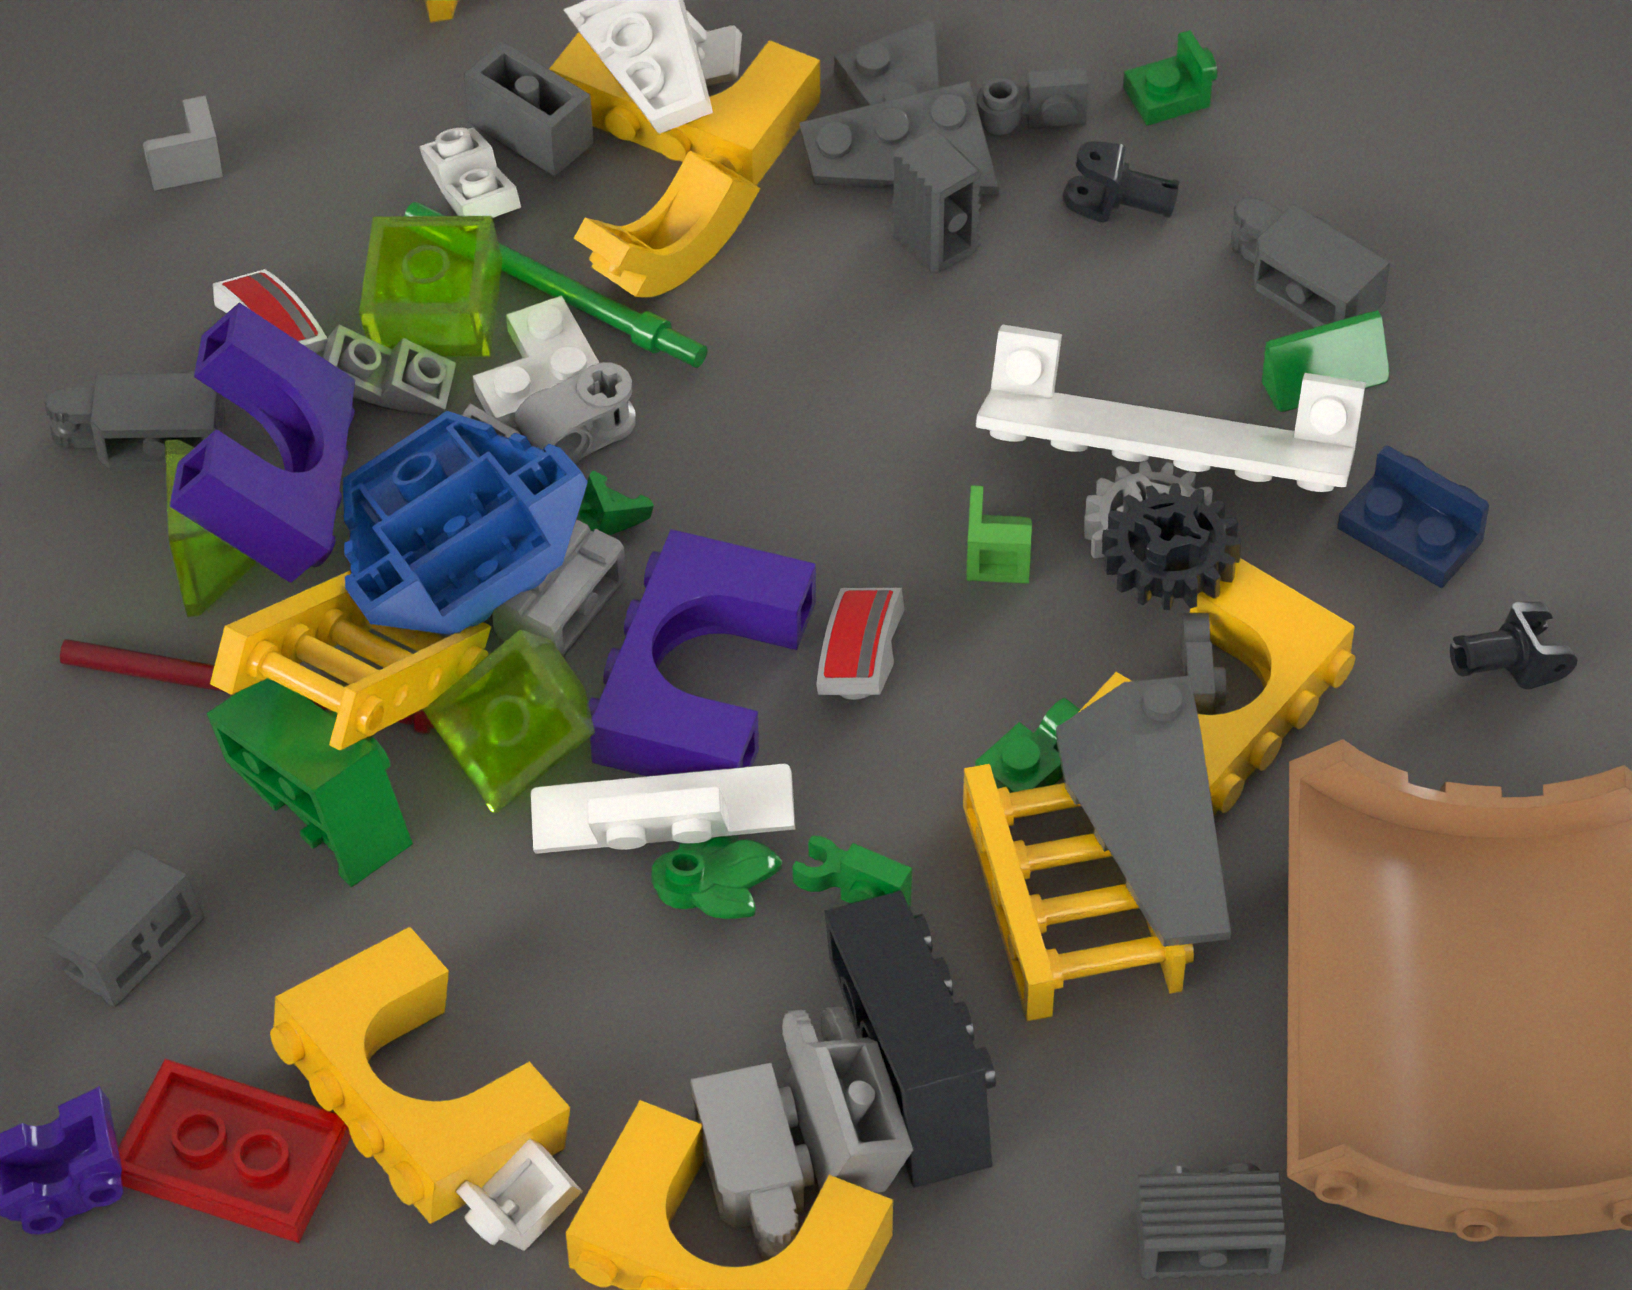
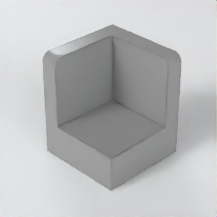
[143,96,223,191]

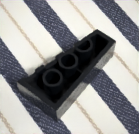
[825,891,996,1188]

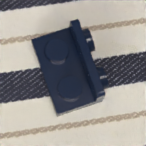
[1337,445,1489,588]

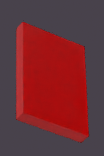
[118,1059,351,1243]

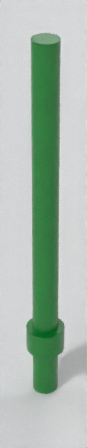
[404,201,708,368]

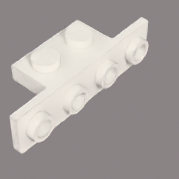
[531,764,795,854]

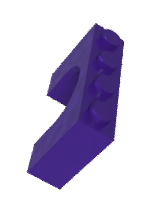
[170,302,356,583]
[582,529,816,777]

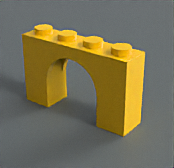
[549,32,820,186]
[1078,558,1356,815]
[270,927,570,1224]
[566,1100,893,1290]

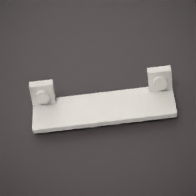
[976,325,1366,492]

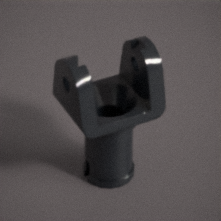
[1063,141,1179,223]
[1450,602,1578,690]

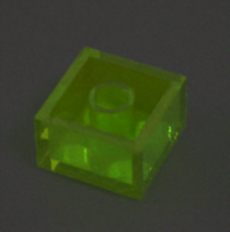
[359,216,502,356]

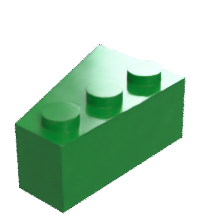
[206,678,413,888]

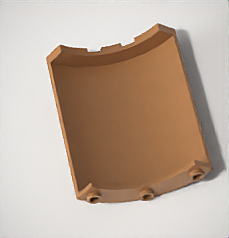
[1287,739,1632,1242]

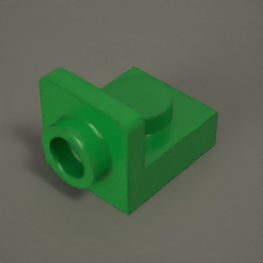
[1123,30,1217,126]

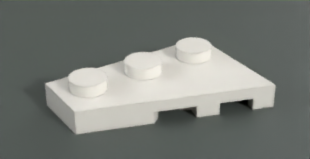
[563,0,713,134]

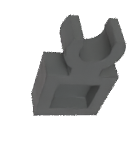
[1180,613,1226,715]

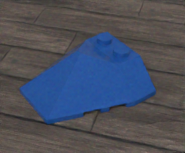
[343,411,588,635]

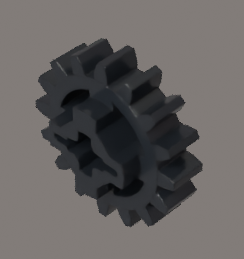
[1102,483,1241,610]

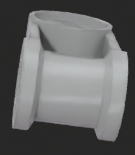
[514,362,636,464]

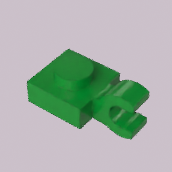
[975,697,1080,793]
[792,836,912,908]

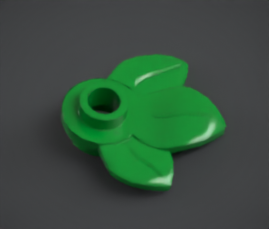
[651,835,782,919]

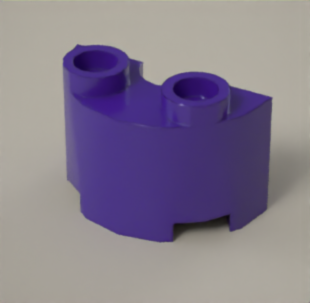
[0,1086,123,1235]

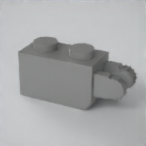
[782,1007,913,1193]
[691,1063,814,1261]

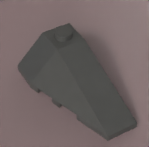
[1056,676,1231,947]

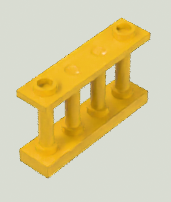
[210,570,491,751]
[963,764,1194,1021]

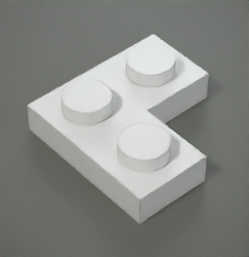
[473,296,600,428]

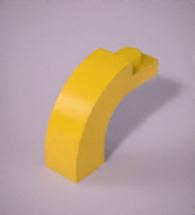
[574,151,761,298]

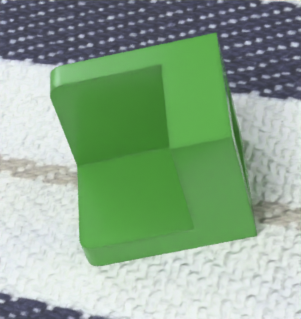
[966,485,1032,584]

